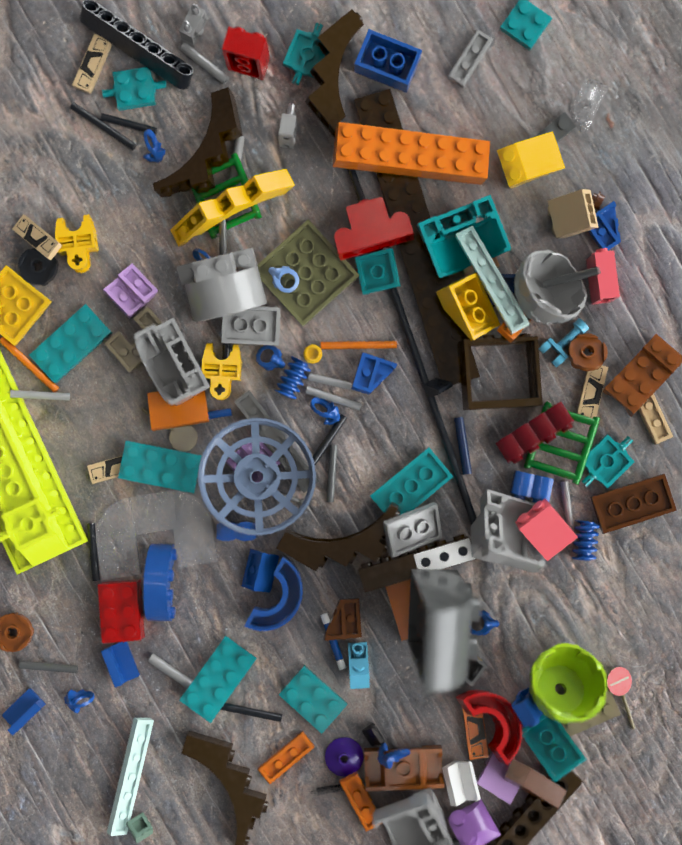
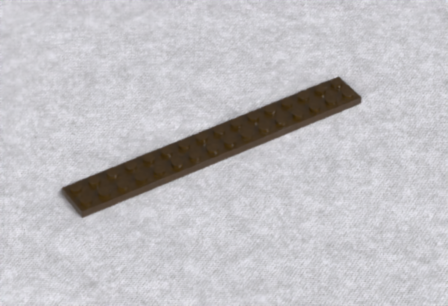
[354,89,480,385]

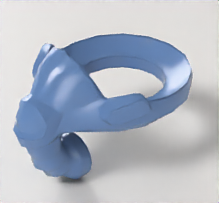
[268,266,299,293]

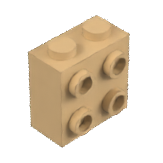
[548,189,599,238]

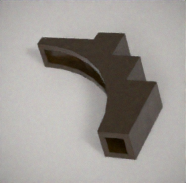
[153,87,243,198]
[276,502,400,571]
[181,730,269,845]

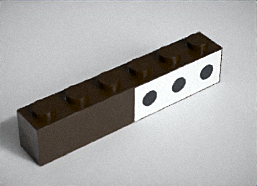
[358,534,476,593]

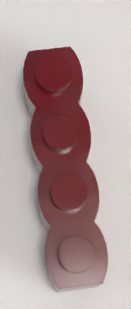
[495,402,574,464]

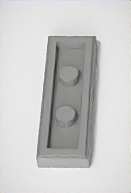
[447,29,493,88]

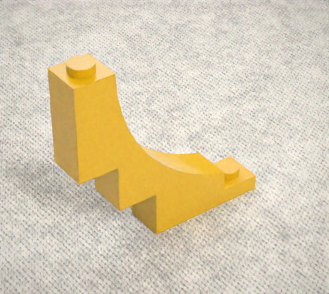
[170,169,295,247]

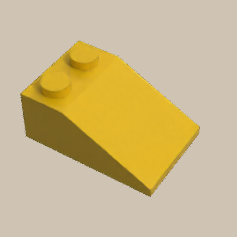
[497,131,565,189]
[436,272,501,341]

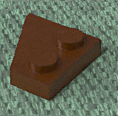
[324,598,362,641]

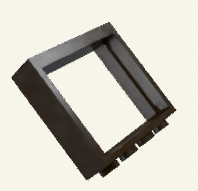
[458,333,543,411]

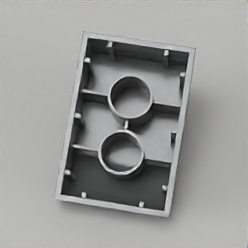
[408,569,480,693]

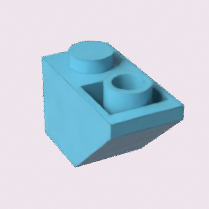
[348,642,370,689]

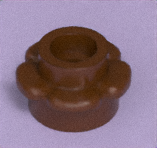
[592,192,605,210]

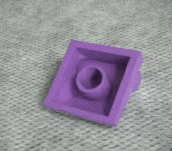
[447,799,501,845]

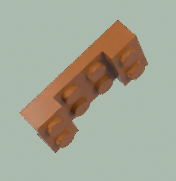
[603,334,682,417]
[364,745,444,792]

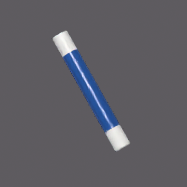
[320,613,346,670]

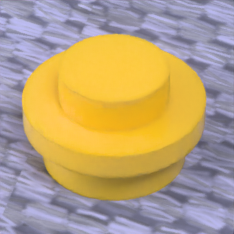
[303,344,322,364]

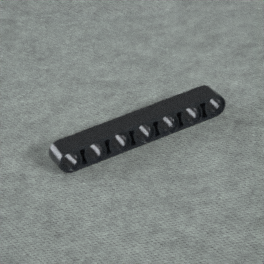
[80,0,193,90]

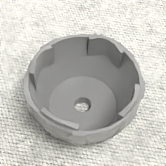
[514,250,587,325]

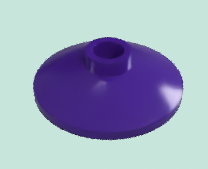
[325,737,363,777]

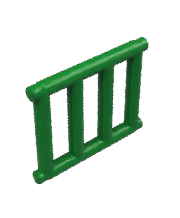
[191,153,262,239]
[524,401,600,485]

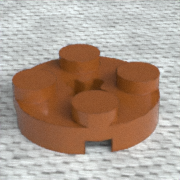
[568,333,608,371]
[0,612,34,652]

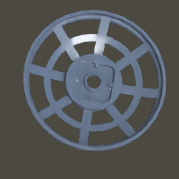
[198,418,316,535]

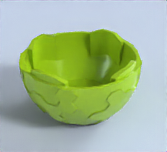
[529,643,607,724]

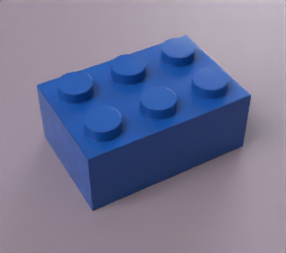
[354,29,422,93]

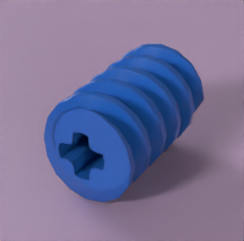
[274,356,311,399]
[571,520,600,561]

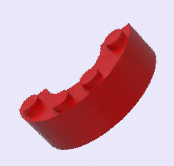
[455,690,522,765]

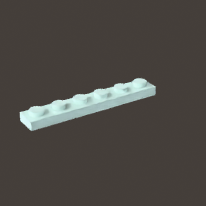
[455,226,529,334]
[107,718,154,836]

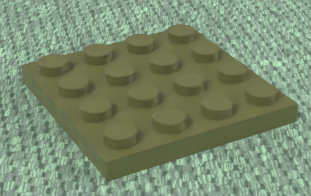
[258,219,359,327]

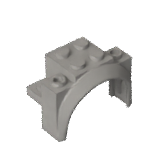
[134,318,210,406]

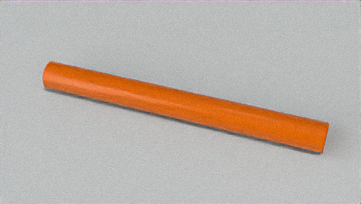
[0,337,59,392]
[321,341,397,349]

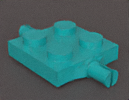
[283,23,325,85]
[102,67,167,111]
[581,434,635,489]

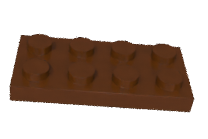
[590,474,677,534]

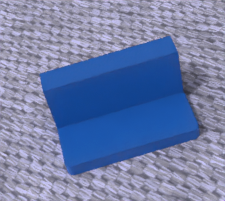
[241,549,279,593]
[101,642,140,688]
[2,688,46,736]

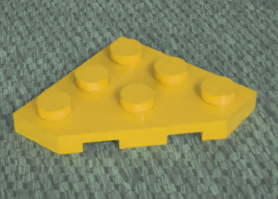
[0,265,52,346]

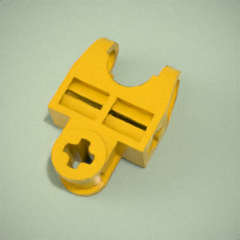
[55,214,99,273]
[201,343,242,400]

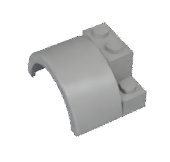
[177,248,267,322]
[471,489,545,573]
[373,788,454,845]

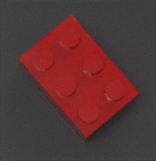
[222,27,270,81]
[98,579,145,643]

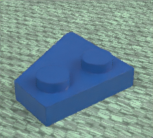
[588,201,621,250]
[351,352,397,395]

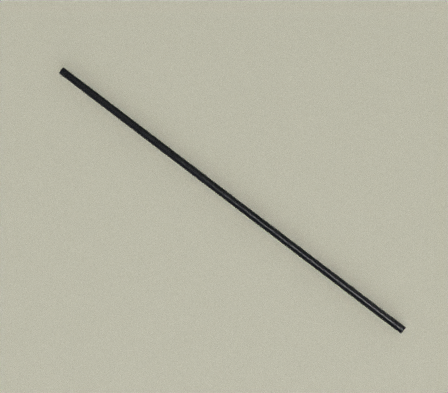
[347,169,477,525]

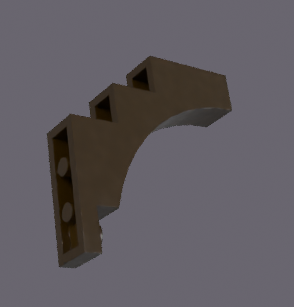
[305,9,364,138]

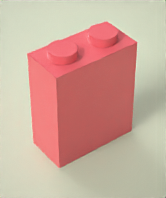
[586,248,620,305]
[515,498,578,561]

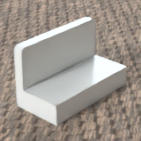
[442,761,480,806]

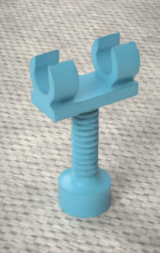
[539,318,589,367]

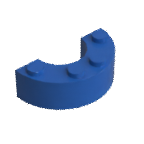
[143,544,178,621]
[244,556,303,631]

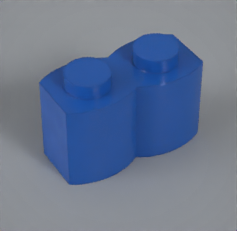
[510,471,554,503]
[217,521,257,541]
[511,687,543,727]

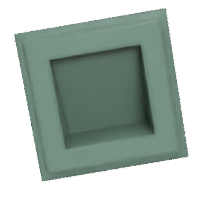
[126,812,153,844]

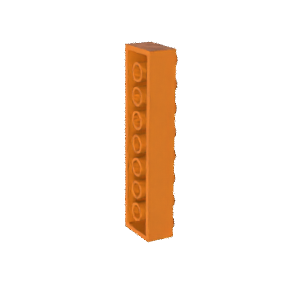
[333,122,490,185]

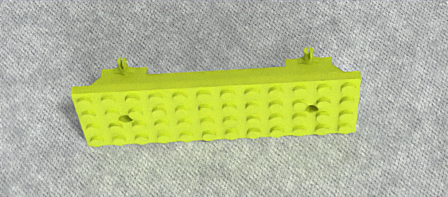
[0,350,88,575]

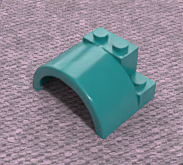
[416,195,511,278]

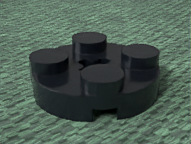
[18,248,59,286]

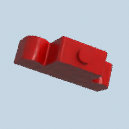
[334,197,414,261]

